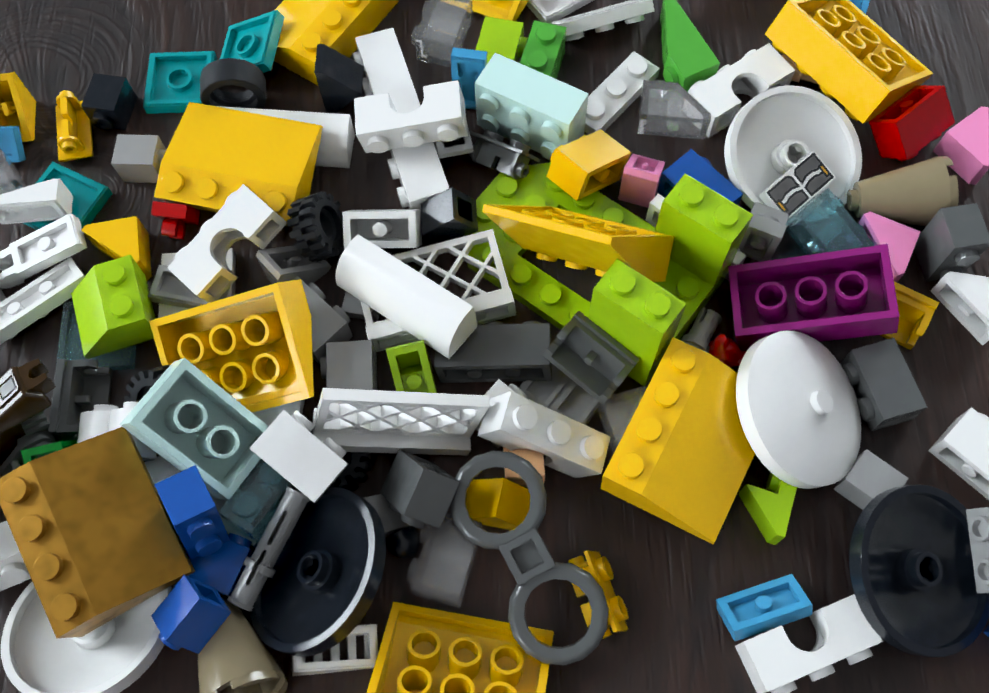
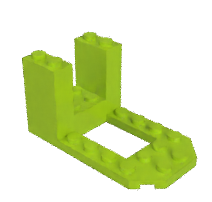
[467,162,753,387]

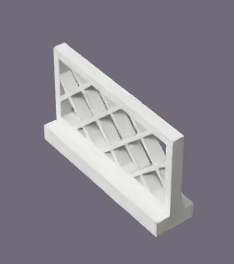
[361,229,516,352]
[313,388,489,456]

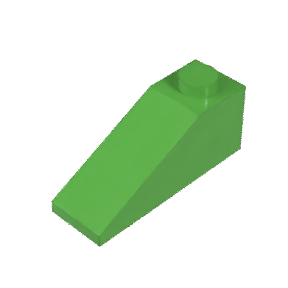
[660,0,720,98]

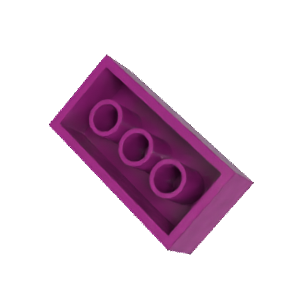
[728,244,900,351]

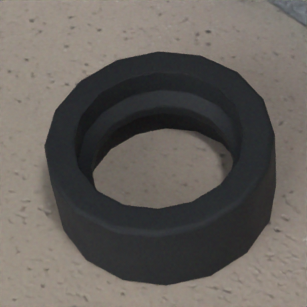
[200,58,266,109]

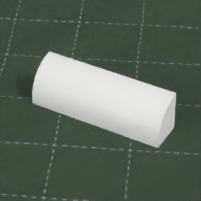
[216,106,355,168]
[335,234,478,359]

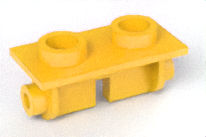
[56,90,93,162]
[568,550,629,639]

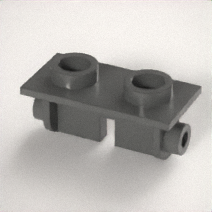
[468,129,541,179]

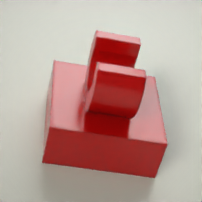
[151,201,200,240]

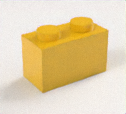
[546,129,632,201]

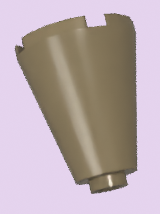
[847,156,959,227]
[197,597,288,693]

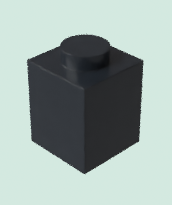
[81,73,137,130]
[421,187,478,243]

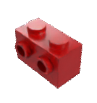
[869,85,955,161]

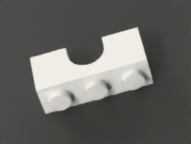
[684,43,795,138]
[354,80,468,153]
[167,184,287,303]
[477,391,611,478]
[735,594,883,693]

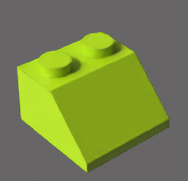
[71,255,156,359]

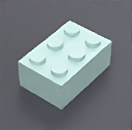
[475,53,589,160]
[120,358,268,500]

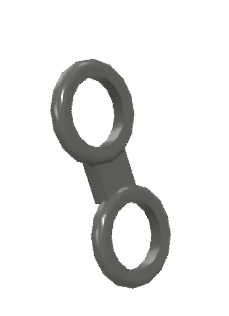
[449,451,609,666]

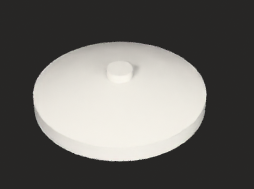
[724,85,862,226]
[736,330,861,489]
[1,582,172,693]

